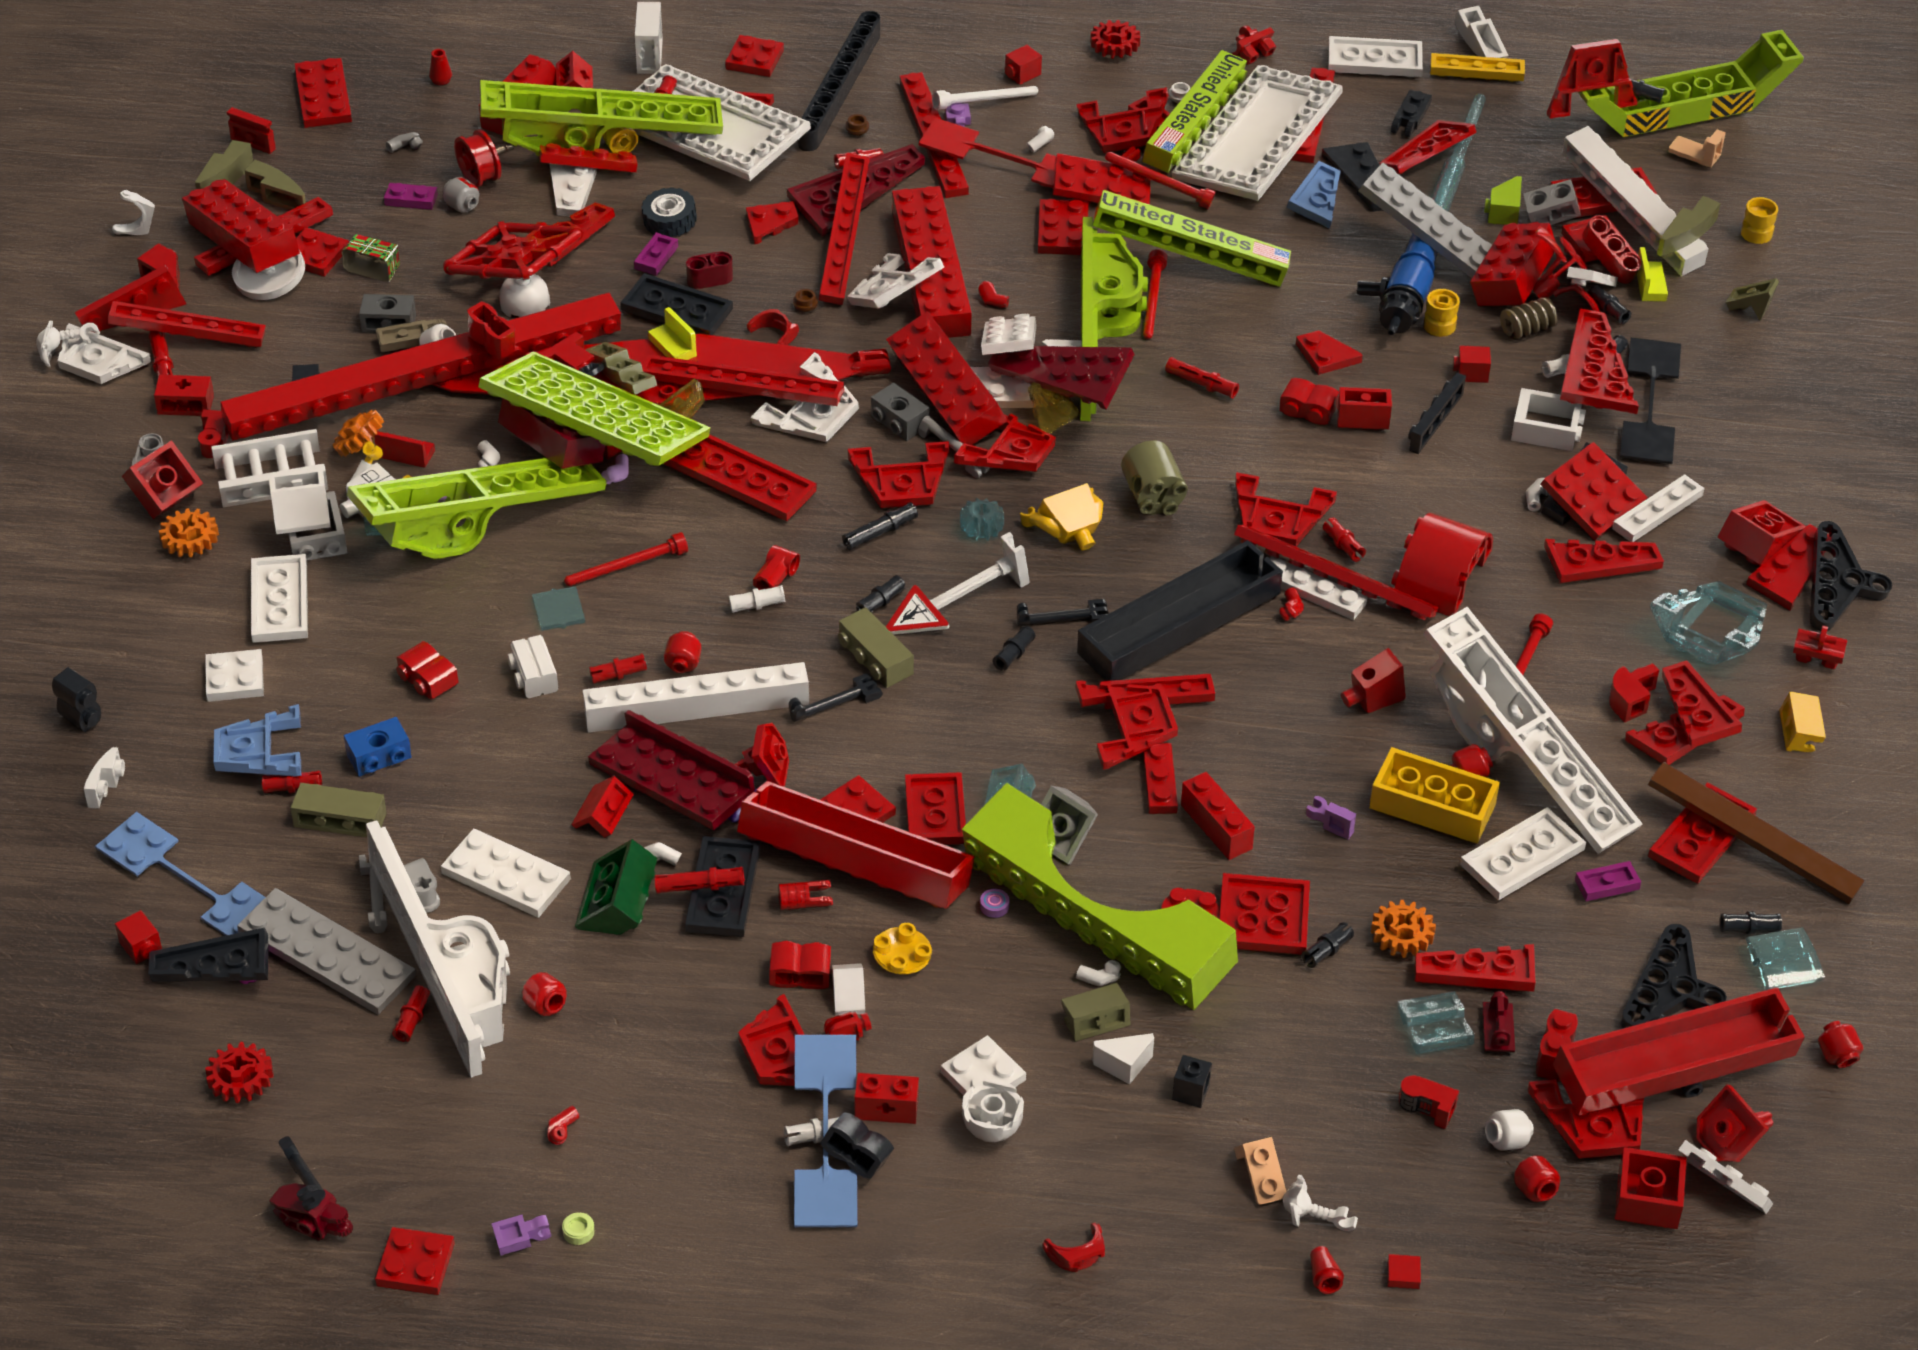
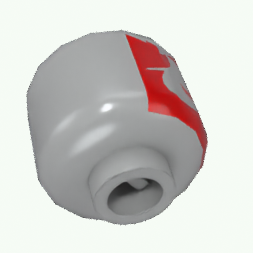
[443,177,479,213]

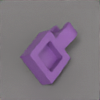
[945,103,971,127]
[1306,796,1356,840]
[492,1215,551,1255]

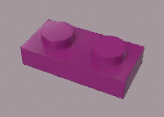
[384,183,438,210]
[634,233,678,276]
[1575,861,1641,901]

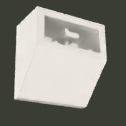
[269,468,331,534]

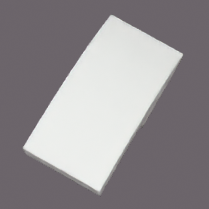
[84,747,125,808]

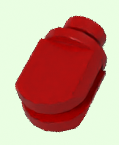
[823,1011,872,1041]

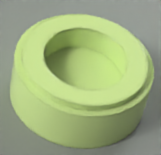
[562,1213,594,1245]

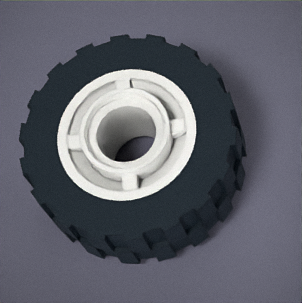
[641,187,697,237]

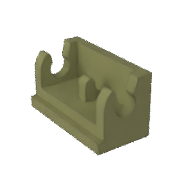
[1061,983,1131,1042]

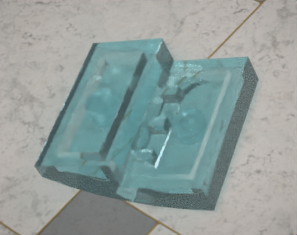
[1746,927,1825,990]
[1398,991,1474,1054]

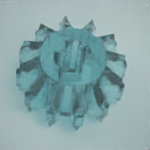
[960,497,1004,541]

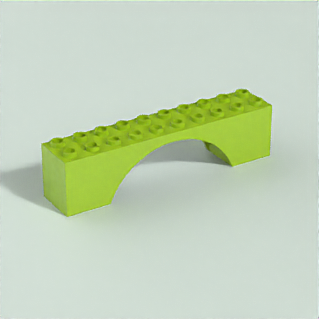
[962,783,1238,1010]

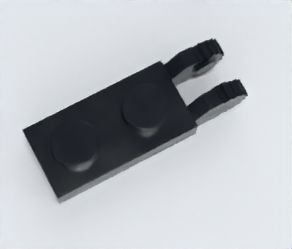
[1391,90,1432,137]

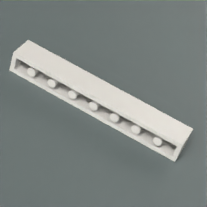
[1562,126,1709,276]
[583,662,809,733]

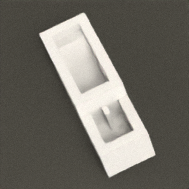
[1454,6,1508,58]

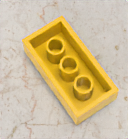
[1369,747,1500,844]

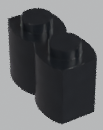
[52,667,101,732]
[820,1112,894,1179]

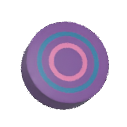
[980,889,1009,918]

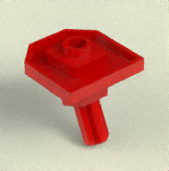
[735,723,789,787]
[1697,1085,1774,1162]

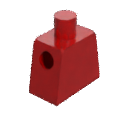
[1341,648,1406,713]

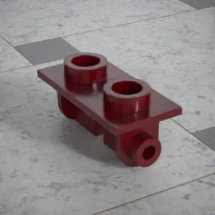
[1482,991,1515,1052]

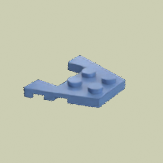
[214,704,301,776]

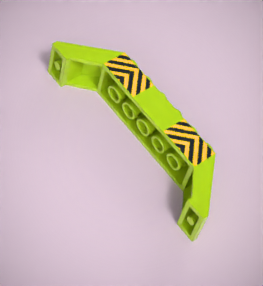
[1578,30,1804,137]

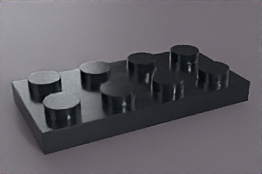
[620,273,733,335]
[685,836,760,937]

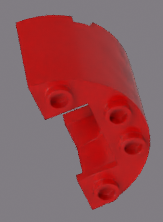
[1391,512,1493,616]

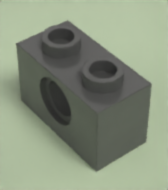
[359,294,416,333]
[871,383,929,441]

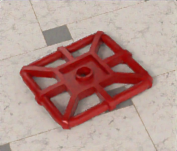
[443,221,583,281]

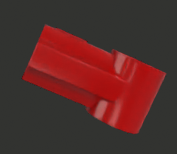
[753,545,801,590]

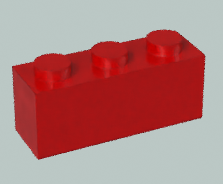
[1181,772,1255,860]

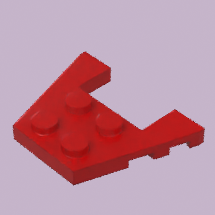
[1547,39,1638,119]
[1076,87,1169,153]
[954,414,1056,472]
[848,441,949,508]
[1235,472,1337,546]
[1075,681,1178,770]
[1528,1079,1644,1159]

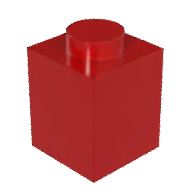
[1005,45,1042,85]
[1453,346,1491,383]
[115,910,162,964]

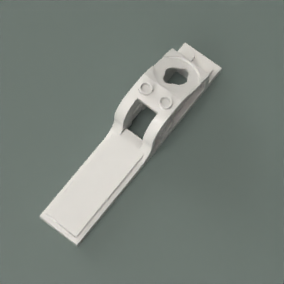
[1423,607,1642,854]
[366,821,510,1077]

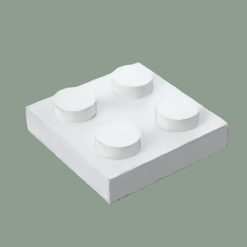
[206,649,264,702]
[941,1035,1026,1095]

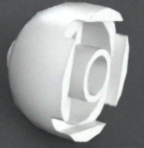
[499,274,550,318]
[962,1079,1024,1142]

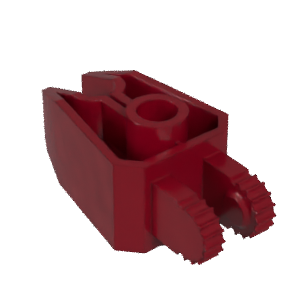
[269,1183,353,1241]

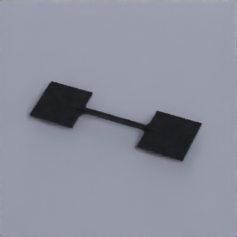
[1620,337,1681,464]

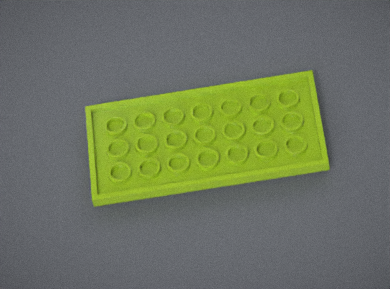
[478,351,711,466]

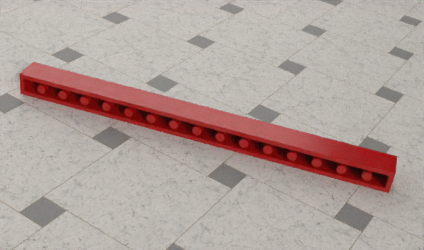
[220,292,621,441]

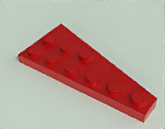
[1560,308,1639,414]

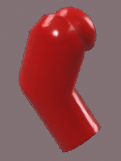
[978,281,1009,309]
[1279,588,1304,621]
[547,1106,580,1145]

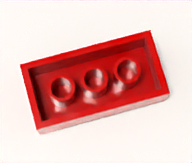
[1470,222,1555,306]

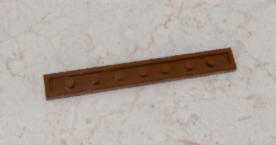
[1648,762,1865,904]

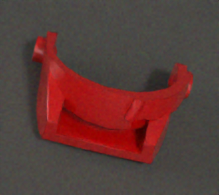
[747,309,799,345]
[1042,1222,1105,1272]

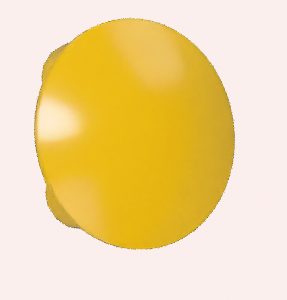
[873,923,932,974]

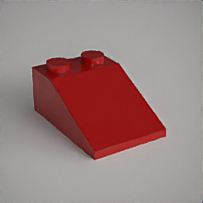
[1717,500,1806,565]

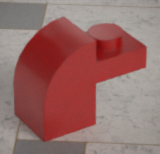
[1609,663,1659,723]

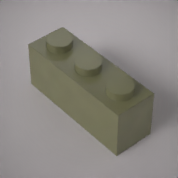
[838,607,914,688]
[291,783,387,837]

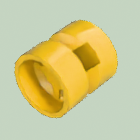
[602,128,638,154]
[1741,197,1778,244]
[1424,289,1460,337]

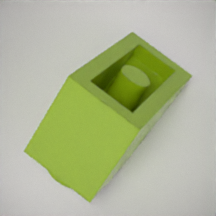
[1484,176,1522,225]

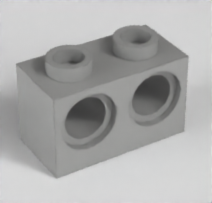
[1523,179,1581,225]

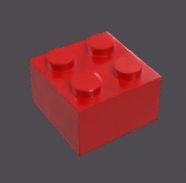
[121,440,203,520]
[1615,1147,1687,1229]

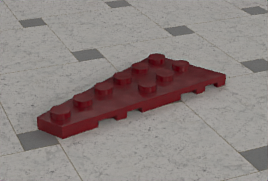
[787,144,925,237]
[988,346,1135,410]

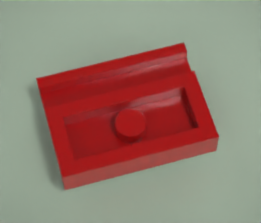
[226,107,276,154]

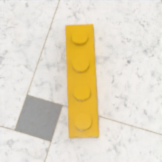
[1430,53,1525,82]

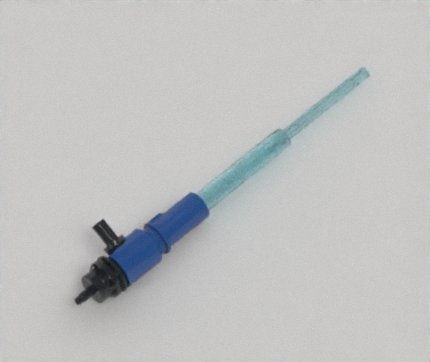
[1357,94,1486,335]

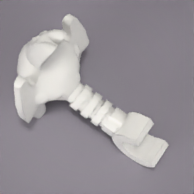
[36,321,100,367]
[1283,1175,1358,1231]

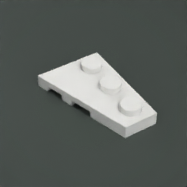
[549,163,597,217]
[1567,267,1618,287]
[1679,1140,1773,1214]

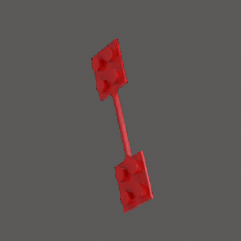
[918,118,1056,188]

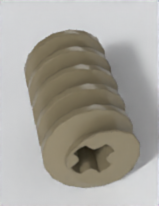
[1500,297,1557,339]

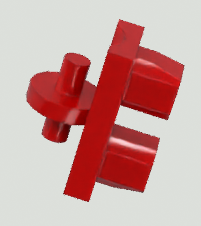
[1232,25,1276,65]
[1793,625,1848,669]

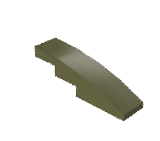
[586,342,657,394]

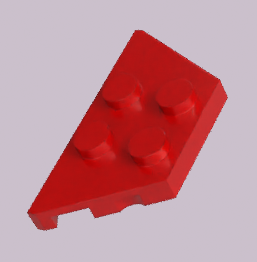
[738,994,805,1086]

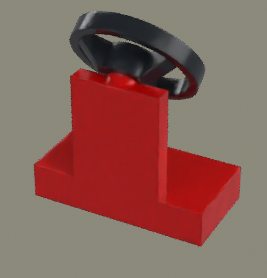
[540,332,605,376]

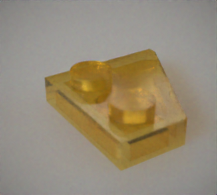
[659,379,705,419]
[1028,382,1080,434]

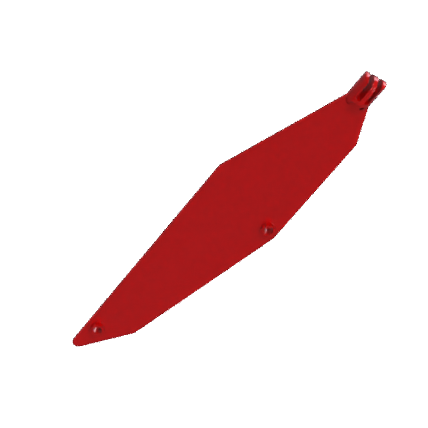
[431,334,891,405]

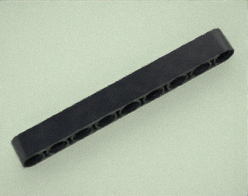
[798,11,880,151]

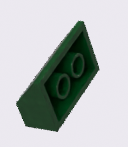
[575,839,657,935]

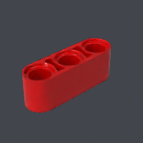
[1582,215,1642,284]

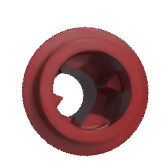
[429,49,453,85]
[1310,1246,1344,1294]

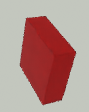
[1388,1254,1421,1289]

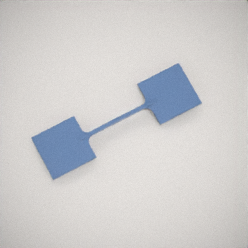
[95,812,266,936]
[794,1035,857,1227]

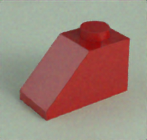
[137,243,180,291]

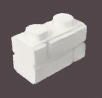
[507,635,558,698]

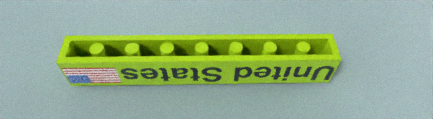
[1142,50,1247,173]
[1092,190,1291,287]

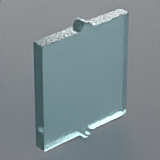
[532,586,585,631]

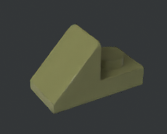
[1725,278,1779,320]

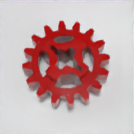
[1090,20,1141,59]
[205,1042,274,1103]

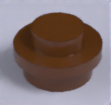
[846,114,869,136]
[793,289,818,312]

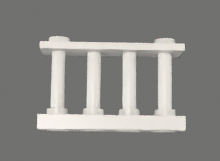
[211,429,328,508]

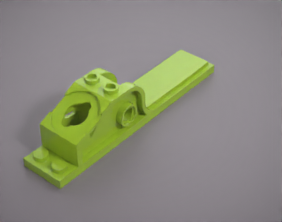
[480,80,723,156]
[1080,217,1148,421]
[347,458,607,559]

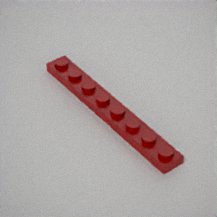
[899,72,969,198]
[818,152,870,305]
[642,354,845,406]
[1234,525,1439,620]

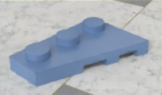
[1287,161,1340,229]

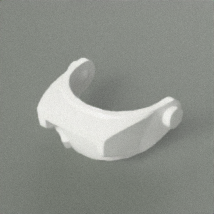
[112,190,155,235]

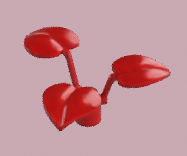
[1533,227,1600,312]

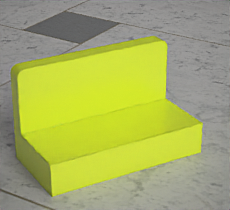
[1637,247,1668,301]
[648,307,697,360]

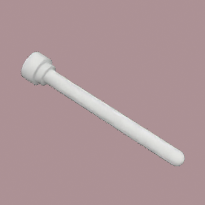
[932,86,1038,110]

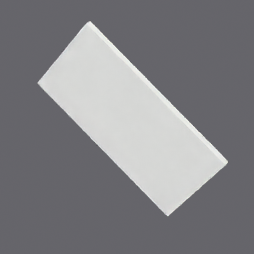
[634,64,811,181]
[1172,65,1343,201]

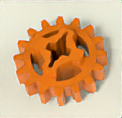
[332,410,384,457]
[159,508,219,558]
[1371,900,1436,958]

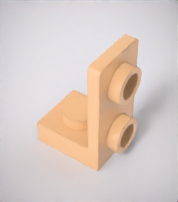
[1668,130,1726,168]
[1234,1137,1286,1205]

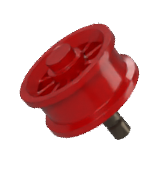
[454,129,514,187]

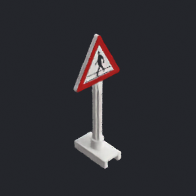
[886,532,1030,635]

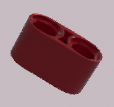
[686,251,733,289]

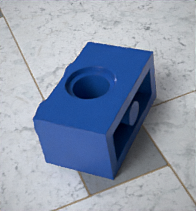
[343,717,412,776]

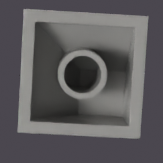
[1041,786,1098,865]

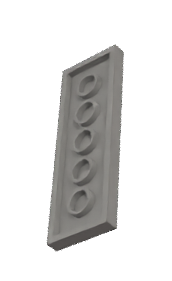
[1359,163,1492,278]
[237,888,416,1015]

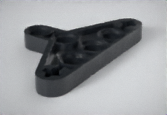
[1810,521,1893,631]
[1620,924,1727,1029]

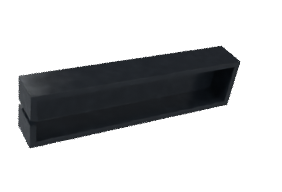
[1077,540,1283,681]

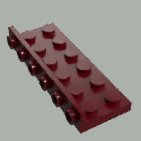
[588,710,755,831]

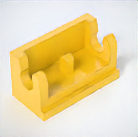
[1779,692,1826,752]

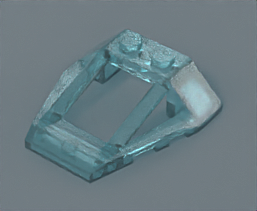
[1650,581,1767,664]

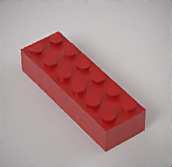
[182,179,300,273]
[886,311,1008,445]

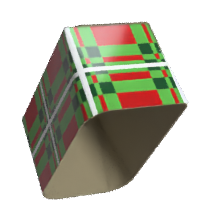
[342,234,400,282]

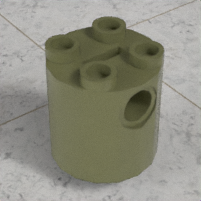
[1121,440,1188,515]

